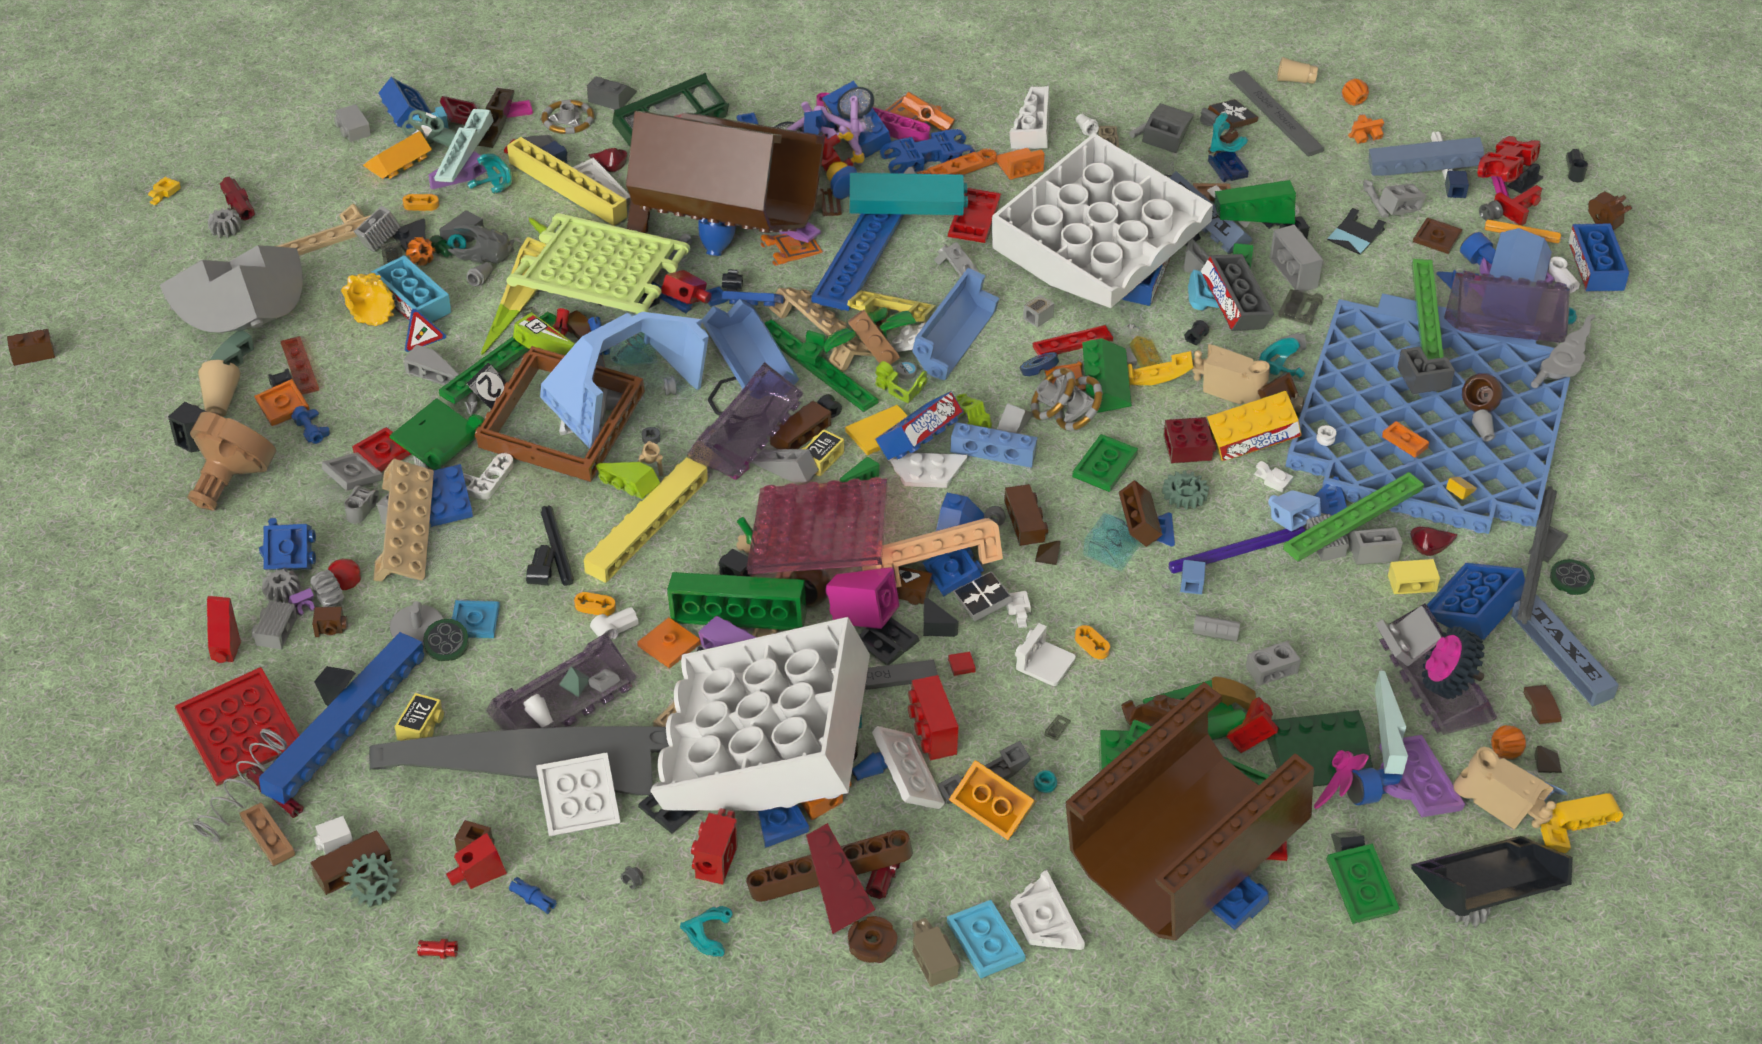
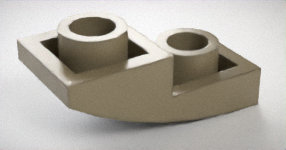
[1098,126,1119,148]

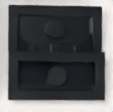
[859,617,920,665]
[638,793,700,834]

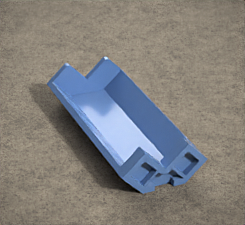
[1480,228,1552,327]
[912,268,999,380]
[702,299,799,400]

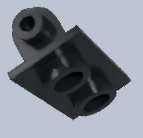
[1507,163,1543,194]

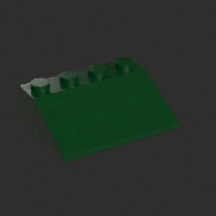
[1267,710,1373,787]

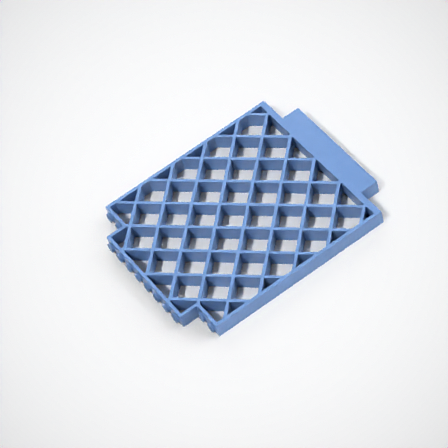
[1285,293,1570,534]

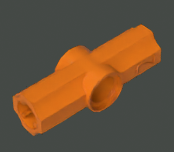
[900,92,955,131]

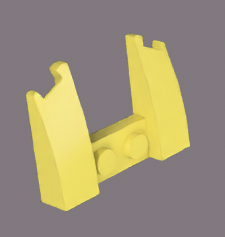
[848,290,936,323]

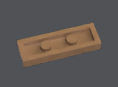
[848,309,900,365]
[239,803,295,866]

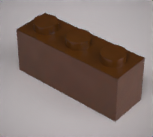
[770,401,831,449]
[1119,480,1163,547]
[1004,484,1048,546]
[310,830,392,895]

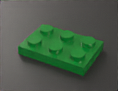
[1072,434,1138,492]
[1326,843,1400,924]

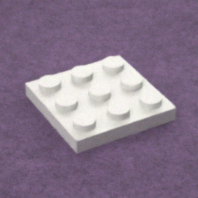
[536,753,620,837]

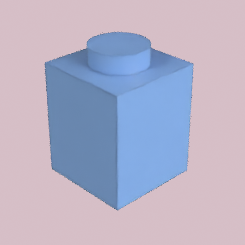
[1180,560,1205,594]

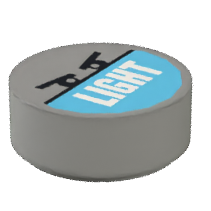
[896,361,917,379]

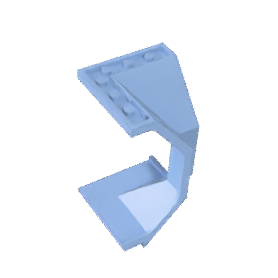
[540,312,709,449]

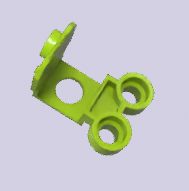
[875,361,928,404]
[955,394,992,429]

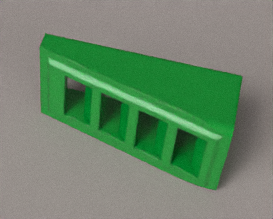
[839,456,880,494]

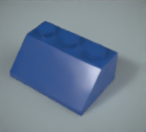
[379,77,432,129]

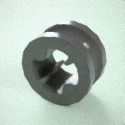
[641,427,660,444]

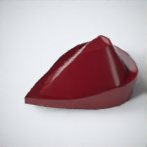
[588,148,627,172]
[1410,527,1457,556]

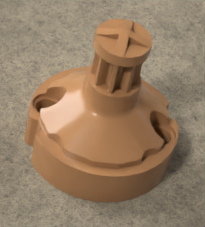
[187,412,276,511]

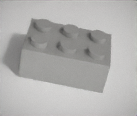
[1269,225,1323,293]

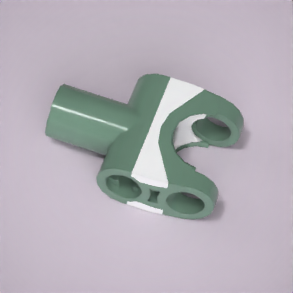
[402,110,457,147]

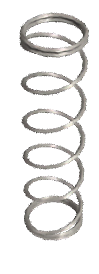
[193,729,287,842]

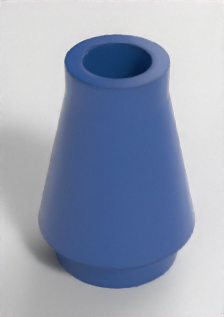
[852,752,888,781]

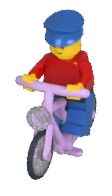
[774,87,875,199]

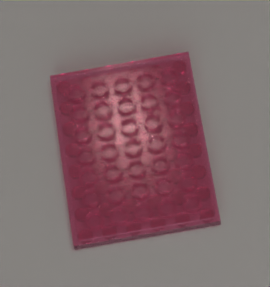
[747,477,888,574]

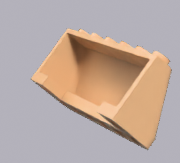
[861,518,1003,588]

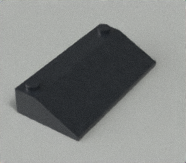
[1411,836,1573,916]

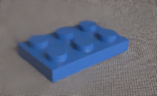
[430,464,473,527]

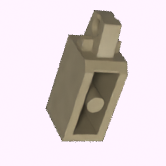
[912,918,961,987]

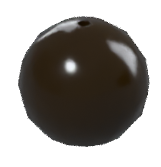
[789,563,831,607]

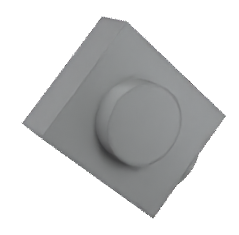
[934,242,979,277]

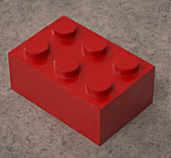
[908,675,959,760]

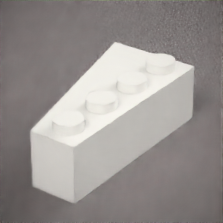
[1009,86,1050,149]

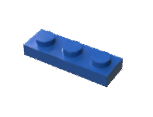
[722,291,784,307]

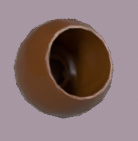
[1462,373,1503,412]

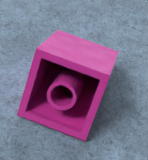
[826,567,900,629]

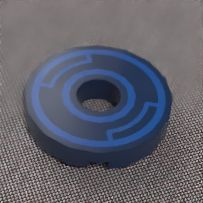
[1019,352,1059,376]

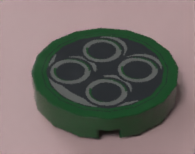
[1550,559,1595,595]
[423,619,469,661]

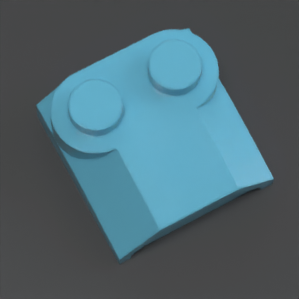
[1188,270,1219,310]

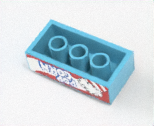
[371,256,451,323]

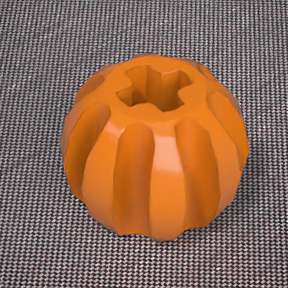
[1342,78,1369,106]
[406,237,435,266]
[1491,725,1526,760]

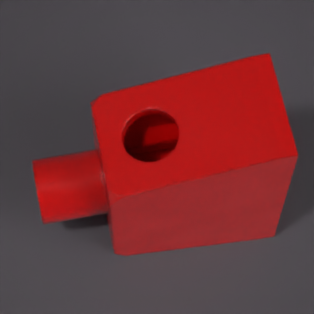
[661,270,711,304]
[446,833,507,889]

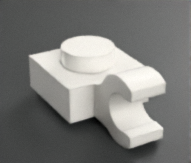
[1254,461,1293,493]
[1006,591,1031,628]

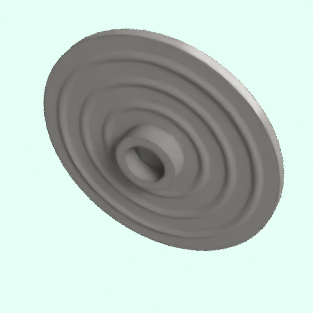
[390,601,443,647]

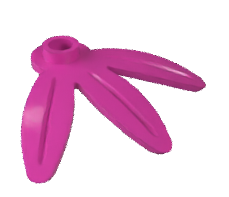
[1314,750,1369,809]

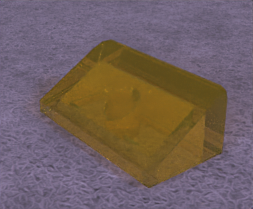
[1129,335,1163,368]

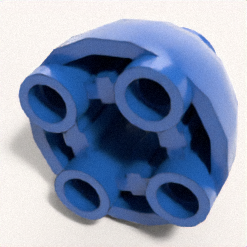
[698,219,736,256]

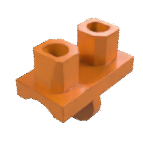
[1348,114,1384,144]

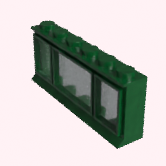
[612,73,729,147]

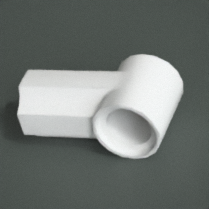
[1547,257,1580,294]
[590,607,638,644]

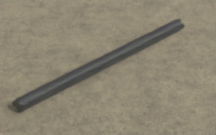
[1517,486,1557,624]

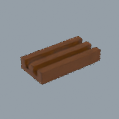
[820,188,842,216]

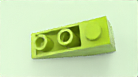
[596,462,660,499]

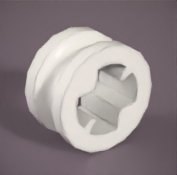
[1316,425,1336,446]

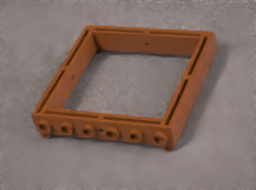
[475,346,645,482]

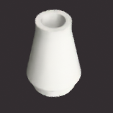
[1076,114,1099,136]
[523,694,554,728]

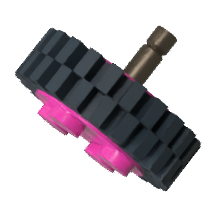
[1422,626,1485,699]

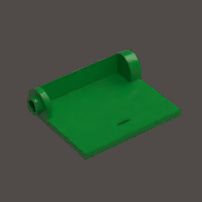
[389,398,485,470]

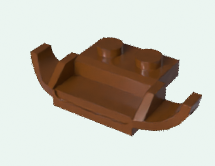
[1121,695,1182,726]

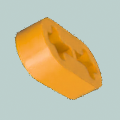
[402,194,439,211]
[574,592,616,616]
[1075,625,1110,659]

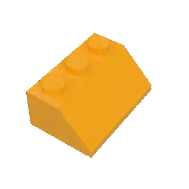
[363,131,432,179]
[949,760,1037,840]

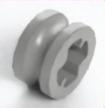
[663,376,676,396]

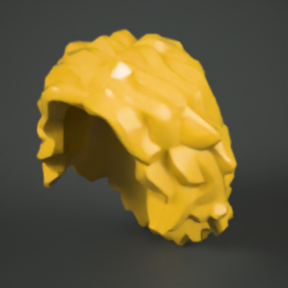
[341,273,395,326]

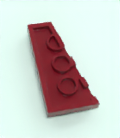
[806,823,876,934]

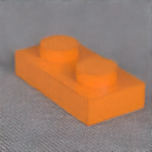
[1382,421,1429,458]

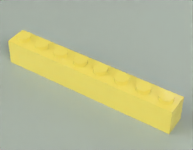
[507,137,627,226]
[584,457,708,583]

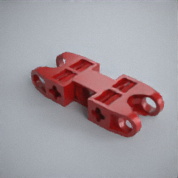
[1477,136,1541,183]

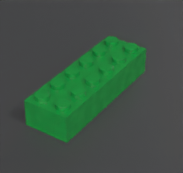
[667,572,807,630]

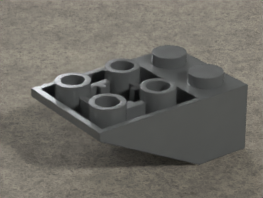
[1142,103,1194,153]

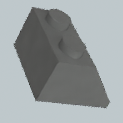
[587,76,637,110]

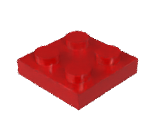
[352,427,411,472]

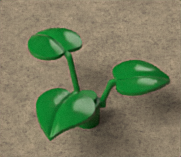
[824,307,916,354]

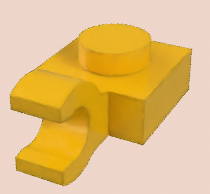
[148,177,181,205]
[1541,813,1571,853]

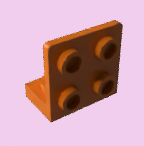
[996,148,1045,180]

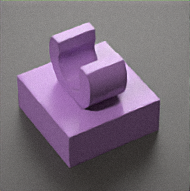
[288,588,315,616]

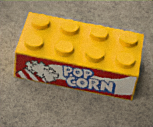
[1207,391,1302,461]

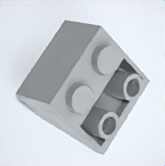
[1346,527,1402,565]

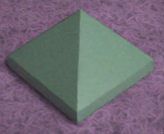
[559,666,589,697]

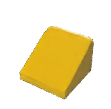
[1446,477,1477,500]

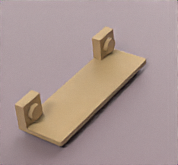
[769,287,873,372]
[373,459,434,581]

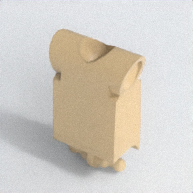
[1192,344,1270,404]
[1453,747,1556,830]

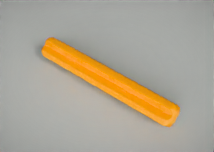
[1485,220,1561,243]

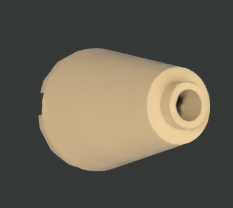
[198,360,241,417]

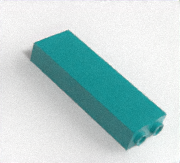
[849,173,968,215]

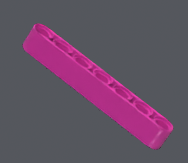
[816,92,930,142]

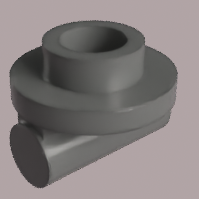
[1200,108,1218,126]

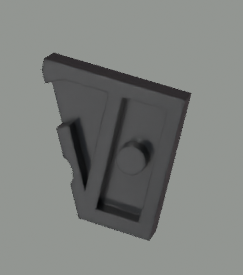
[392,218,426,256]

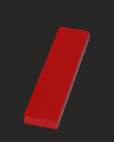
[1032,325,1113,355]

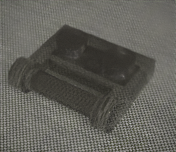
[1278,289,1324,325]

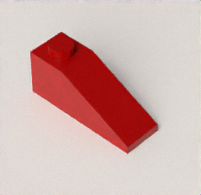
[207,596,241,663]

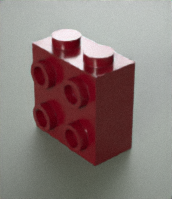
[1163,417,1216,463]

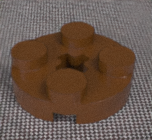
[848,916,897,963]

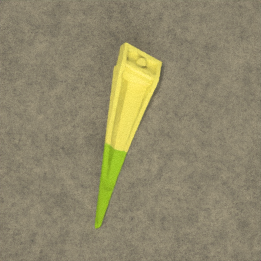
[481,237,547,355]

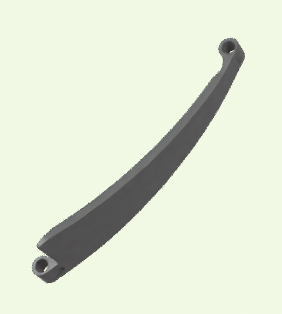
[369,726,669,796]

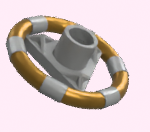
[541,100,594,134]
[1030,368,1075,420]
[1055,376,1103,431]

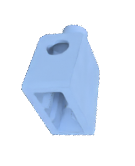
[1268,490,1321,531]

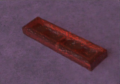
[280,336,319,395]

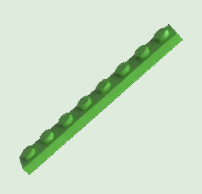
[1412,259,1444,360]
[1283,472,1424,562]

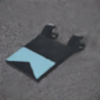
[1327,208,1386,255]

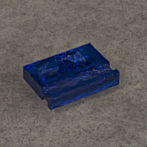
[1208,151,1249,183]

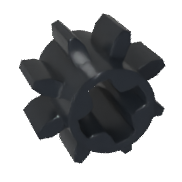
[722,269,743,292]

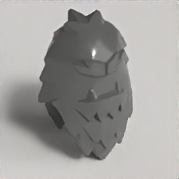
[448,224,515,264]

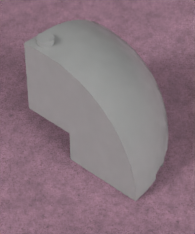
[160,245,303,333]

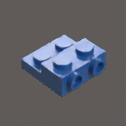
[263,524,316,570]
[923,547,984,597]
[1210,875,1269,930]

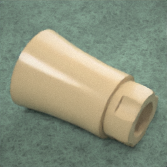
[1277,57,1318,84]

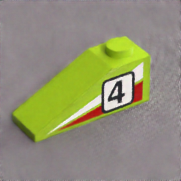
[513,312,575,356]

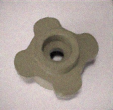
[1291,393,1304,413]

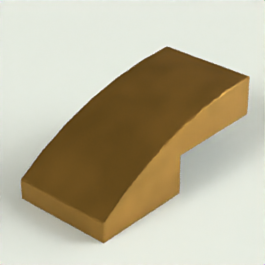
[1212,676,1256,711]

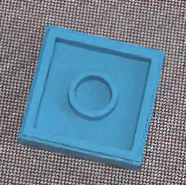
[452,600,500,638]

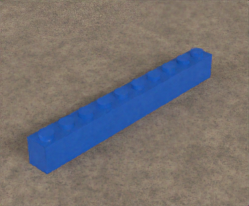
[259,632,424,805]

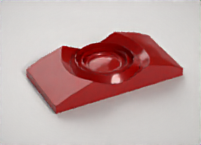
[948,188,1001,243]

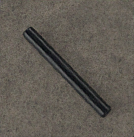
[541,505,574,586]

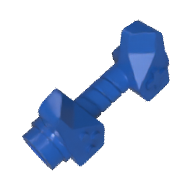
[291,406,330,444]

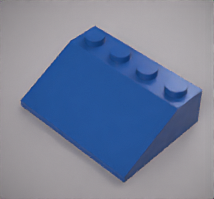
[1424,563,1525,640]

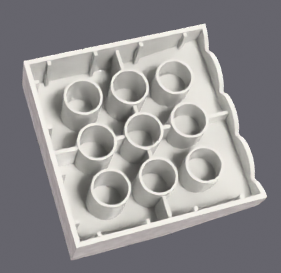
[992,133,1213,308]
[651,617,870,811]

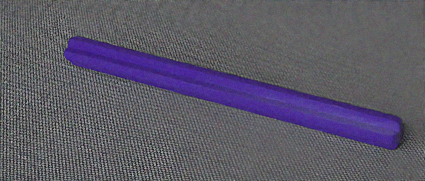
[1168,526,1306,574]

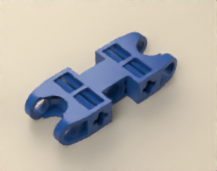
[880,129,975,174]

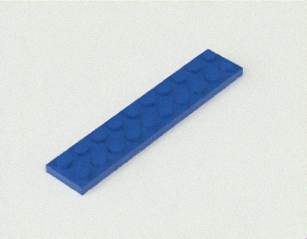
[811,214,904,311]

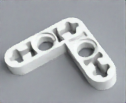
[463,453,514,500]

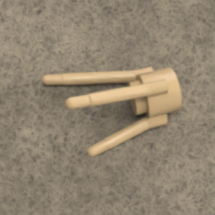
[638,441,663,476]

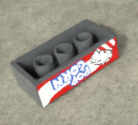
[1200,254,1274,331]

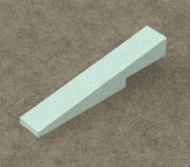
[434,109,493,182]
[1375,671,1408,774]

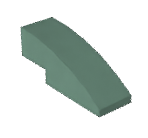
[209,330,254,367]

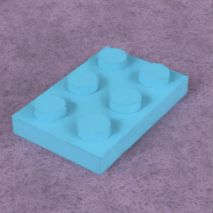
[947,900,1025,979]

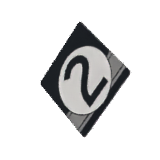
[467,363,507,410]

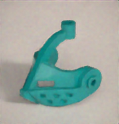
[1209,112,1248,153]
[467,154,512,194]
[1259,337,1305,379]
[680,906,733,957]

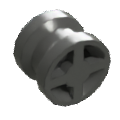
[1479,200,1503,221]

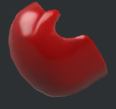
[328,558,361,590]

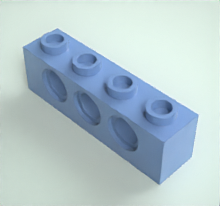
[951,422,1037,468]

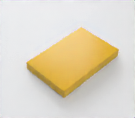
[845,405,907,456]

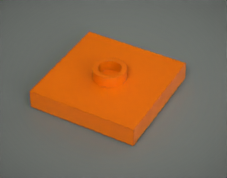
[254,379,310,426]
[637,617,701,669]

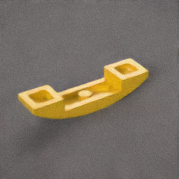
[1128,351,1193,385]

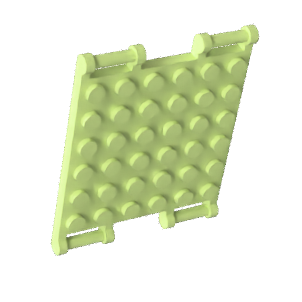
[507,213,690,314]

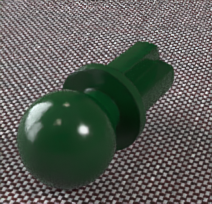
[429,235,453,258]

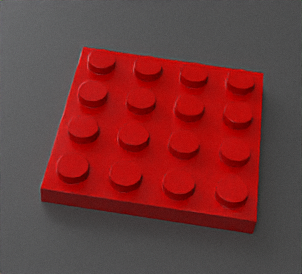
[175,667,300,786]

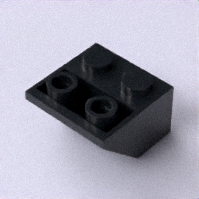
[168,402,207,453]

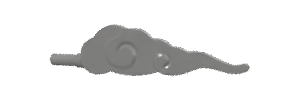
[1531,314,1595,388]

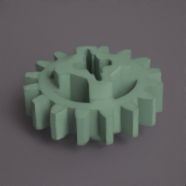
[1162,470,1209,510]
[343,853,399,907]

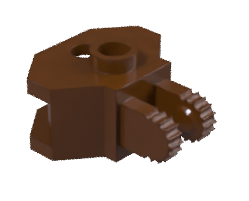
[1588,191,1632,231]

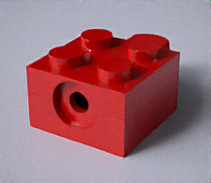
[691,808,738,885]

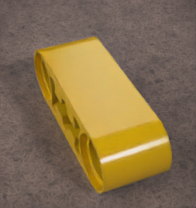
[1552,793,1623,831]

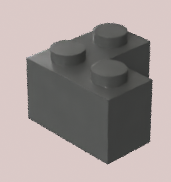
[1397,347,1455,394]

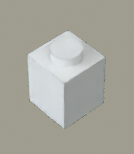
[314,816,353,855]

